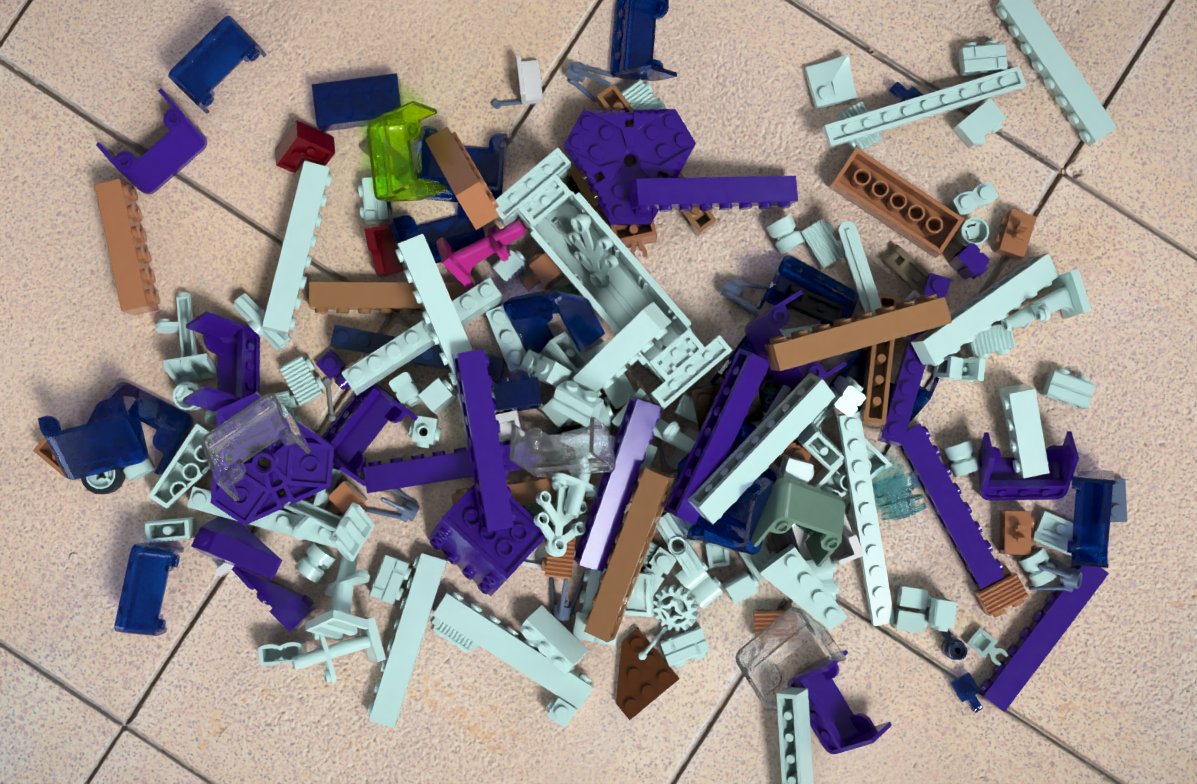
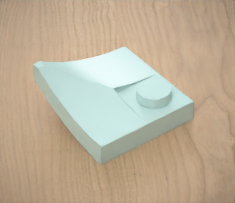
[804,54,857,109]
[624,572,654,617]

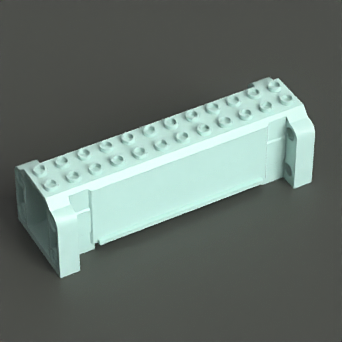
[496,147,732,410]

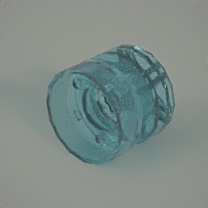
[872,472,926,520]

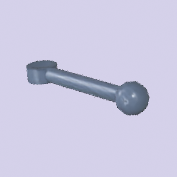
[492,100,536,109]

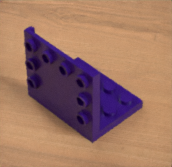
[428,485,546,596]

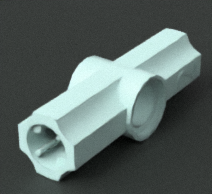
[232,293,292,351]
[657,512,704,577]

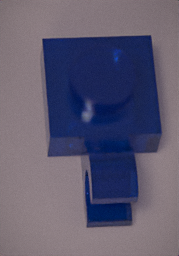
[889,82,923,102]
[949,672,983,713]

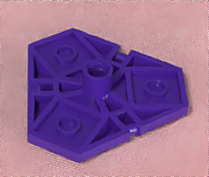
[563,109,696,226]
[210,392,335,526]

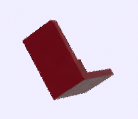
[275,120,335,173]
[364,224,404,277]

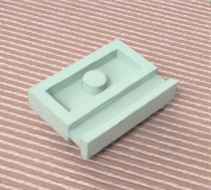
[1033,511,1085,557]

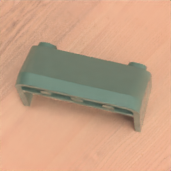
[742,477,846,567]

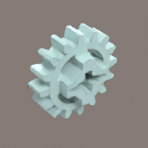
[653,584,699,632]

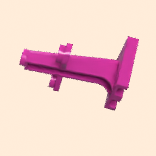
[436,219,527,290]

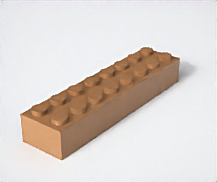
[764,294,952,371]

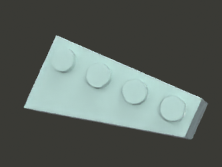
[998,383,1049,478]
[148,423,217,508]
[808,437,893,497]
[757,544,848,630]

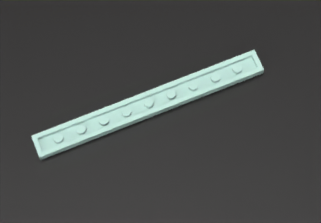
[822,66,1027,148]
[837,411,895,626]

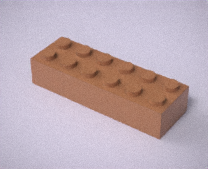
[425,127,499,230]
[829,147,964,258]
[94,179,160,316]

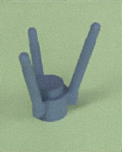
[566,62,616,102]
[721,278,767,317]
[365,489,420,522]
[1029,558,1083,592]
[550,572,585,620]

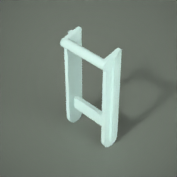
[839,221,882,314]

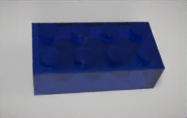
[312,73,405,132]
[493,374,543,414]

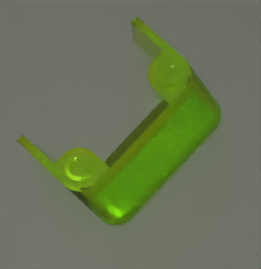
[367,101,447,202]

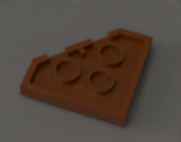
[616,628,680,720]

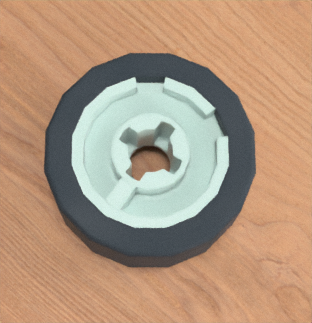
[80,454,125,494]

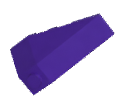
[191,516,282,580]
[232,566,316,632]

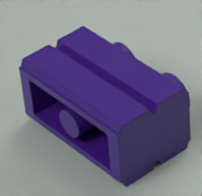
[949,243,990,280]

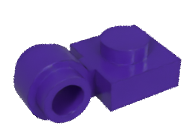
[316,349,350,390]

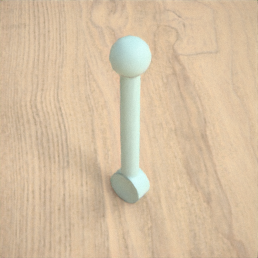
[638,625,668,660]

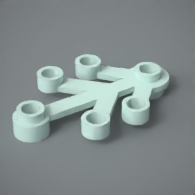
[568,213,619,289]
[534,480,588,557]

